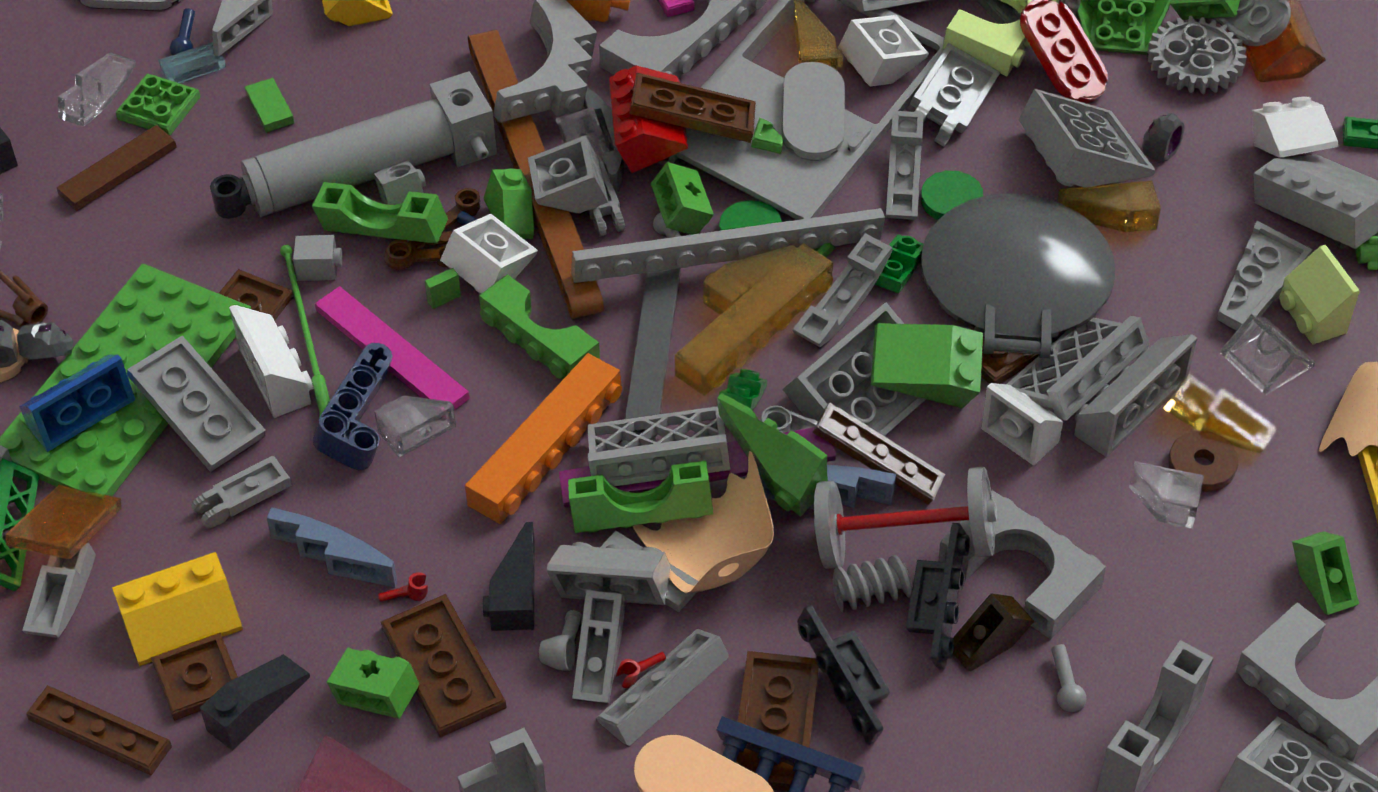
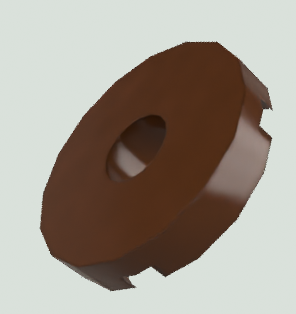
[1169,431,1238,492]

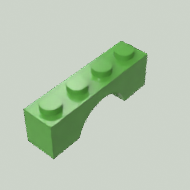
[312,182,448,244]
[479,274,600,379]
[568,460,713,533]

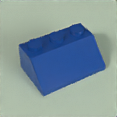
[19,354,135,452]

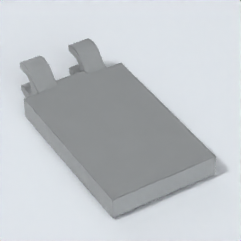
[910,43,1000,147]

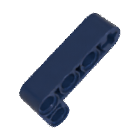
[313,343,393,470]

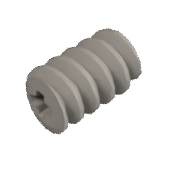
[833,555,912,612]

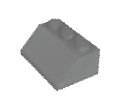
[547,542,671,605]

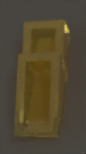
[1163,374,1277,454]

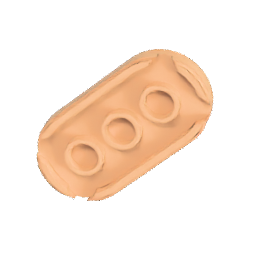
[634,735,774,792]

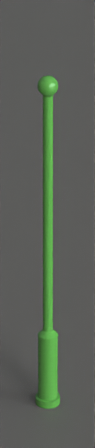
[280,245,330,418]

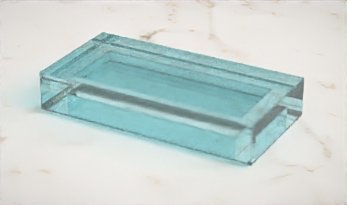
[158,42,226,83]

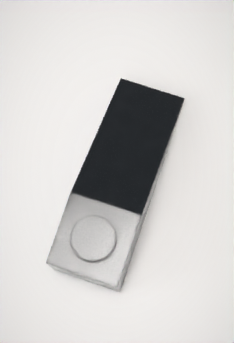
[483,522,535,631]
[200,654,310,751]

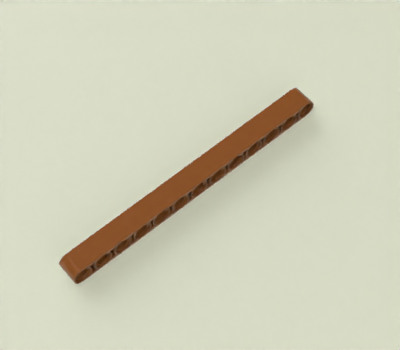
[467,29,604,320]

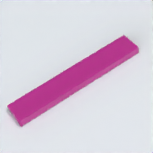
[315,286,470,417]

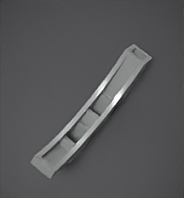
[493,0,597,123]

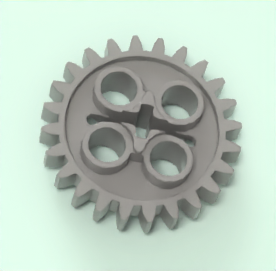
[1147,16,1247,94]

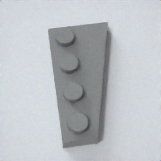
[1217,221,1313,335]

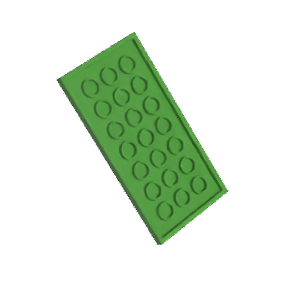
[0,263,251,507]

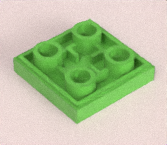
[116,73,200,135]

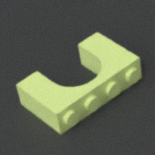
[942,0,1059,76]

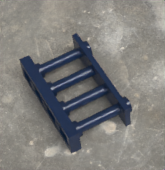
[716,716,866,792]

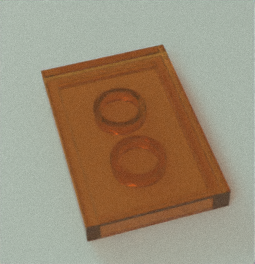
[5,485,122,559]

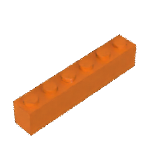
[465,353,622,524]

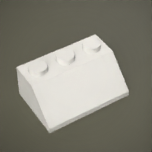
[229,305,313,418]

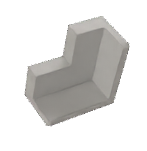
[457,728,546,792]

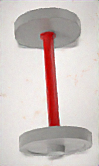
[814,467,997,570]

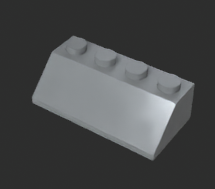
[1074,334,1197,457]

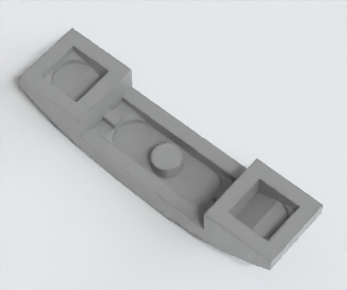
[886,111,924,220]
[793,233,893,347]

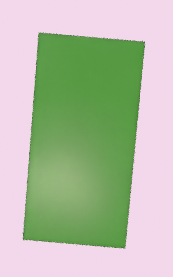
[245,78,294,132]

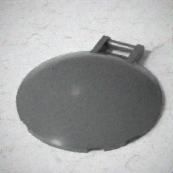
[921,193,1115,359]

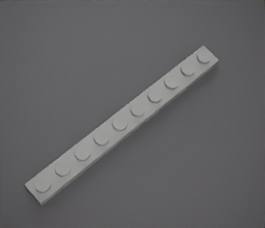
[571,208,885,283]

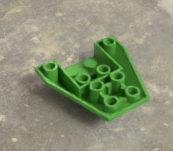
[1077,0,1171,55]

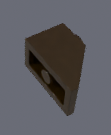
[953,593,1034,671]

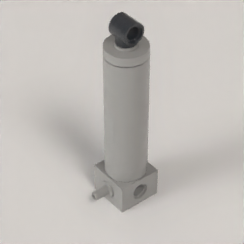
[210,71,497,219]

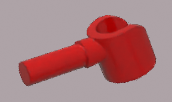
[378,572,428,602]
[615,652,666,688]

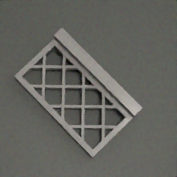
[1006,316,1150,420]
[587,406,731,486]

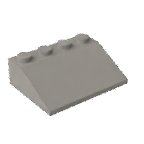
[1019,89,1156,188]
[1253,154,1378,249]
[782,302,926,436]
[1219,716,1378,792]

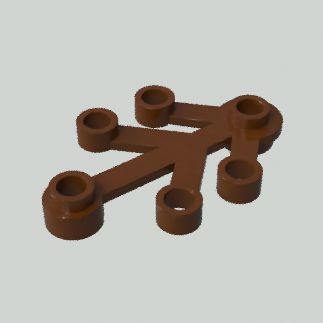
[384,188,481,270]

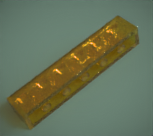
[675,243,833,396]

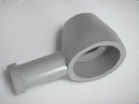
[539,610,583,671]

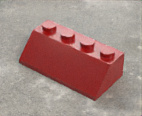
[609,65,688,173]

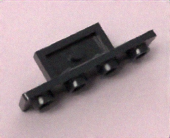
[906,522,970,669]
[797,605,890,744]

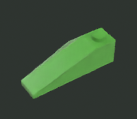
[717,393,828,517]

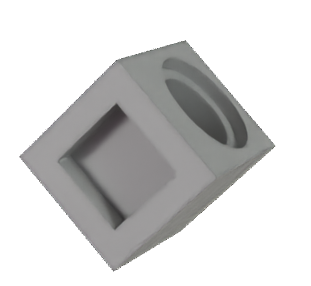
[373,160,426,205]

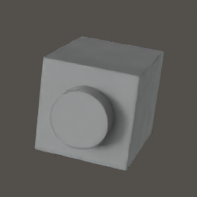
[293,235,342,281]

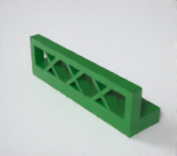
[0,459,39,591]

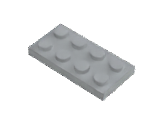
[127,335,266,472]

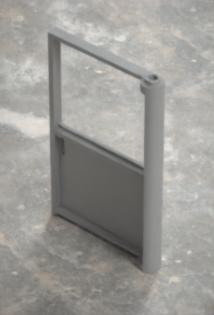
[658,0,944,220]

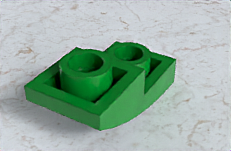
[874,234,924,293]
[717,369,768,410]

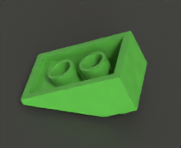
[871,323,983,408]

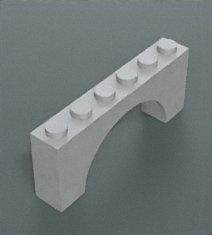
[599,0,766,78]

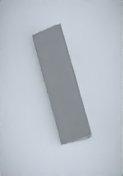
[596,629,729,746]

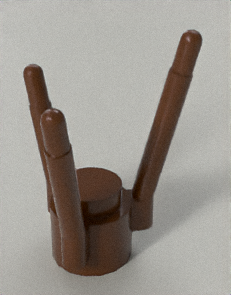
[0,270,48,327]

